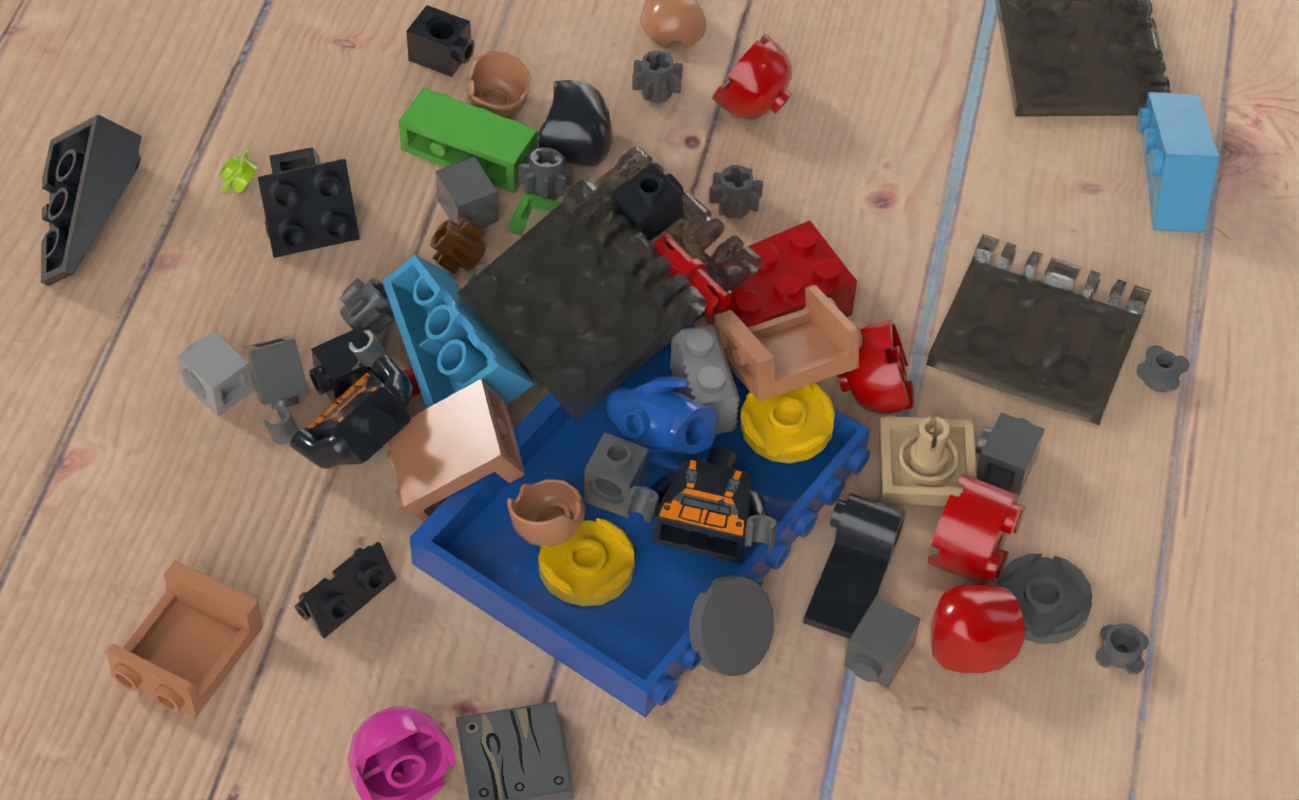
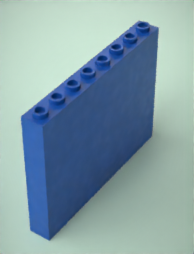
[409,296,871,718]

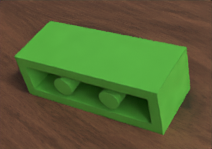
[399,87,538,193]

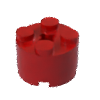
[928,474,1026,584]

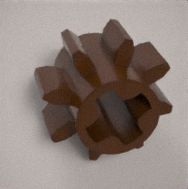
[430,216,486,274]

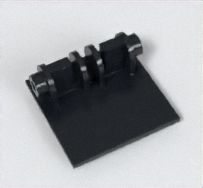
[257,159,360,258]

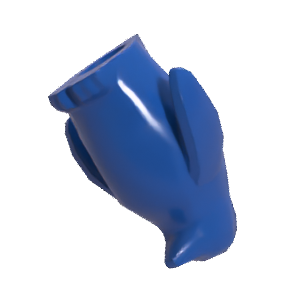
[605,376,717,470]

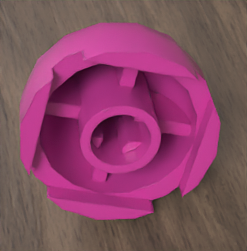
[347,706,456,800]

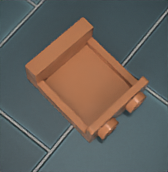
[715,285,862,402]
[387,379,525,522]
[106,560,263,718]

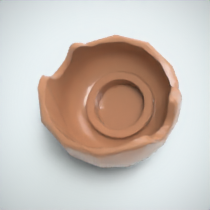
[640,0,706,48]
[465,51,531,118]
[507,479,586,547]

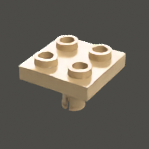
[879,416,977,506]

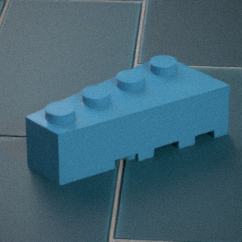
[382,254,534,409]

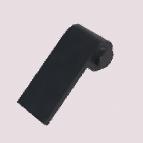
[803,493,906,639]

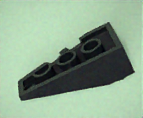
[41,115,142,286]

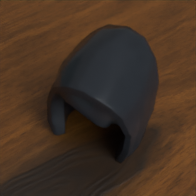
[538,80,613,167]

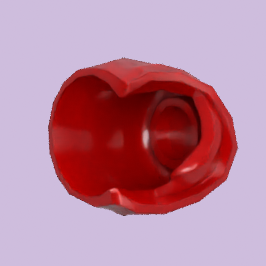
[930,584,1025,673]

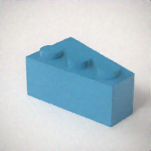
[1137,92,1219,232]

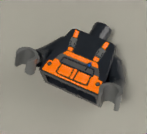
[263,330,413,469]
[623,447,777,565]

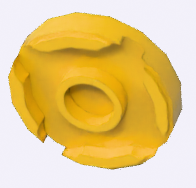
[740,383,835,463]
[538,518,635,607]

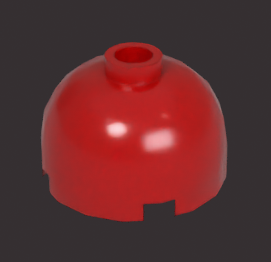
[712,34,792,119]
[837,320,915,414]

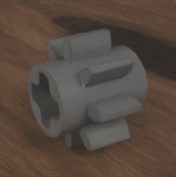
[632,51,683,103]
[518,148,573,200]
[709,165,763,219]
[339,278,394,334]

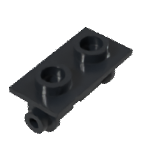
[295,542,396,639]

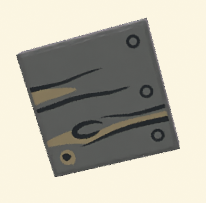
[456,701,574,800]

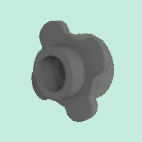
[1136,345,1190,392]
[1095,623,1149,675]

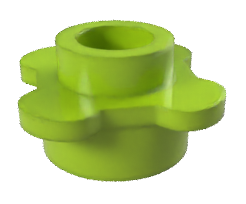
[219,148,258,194]

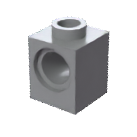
[177,331,254,416]

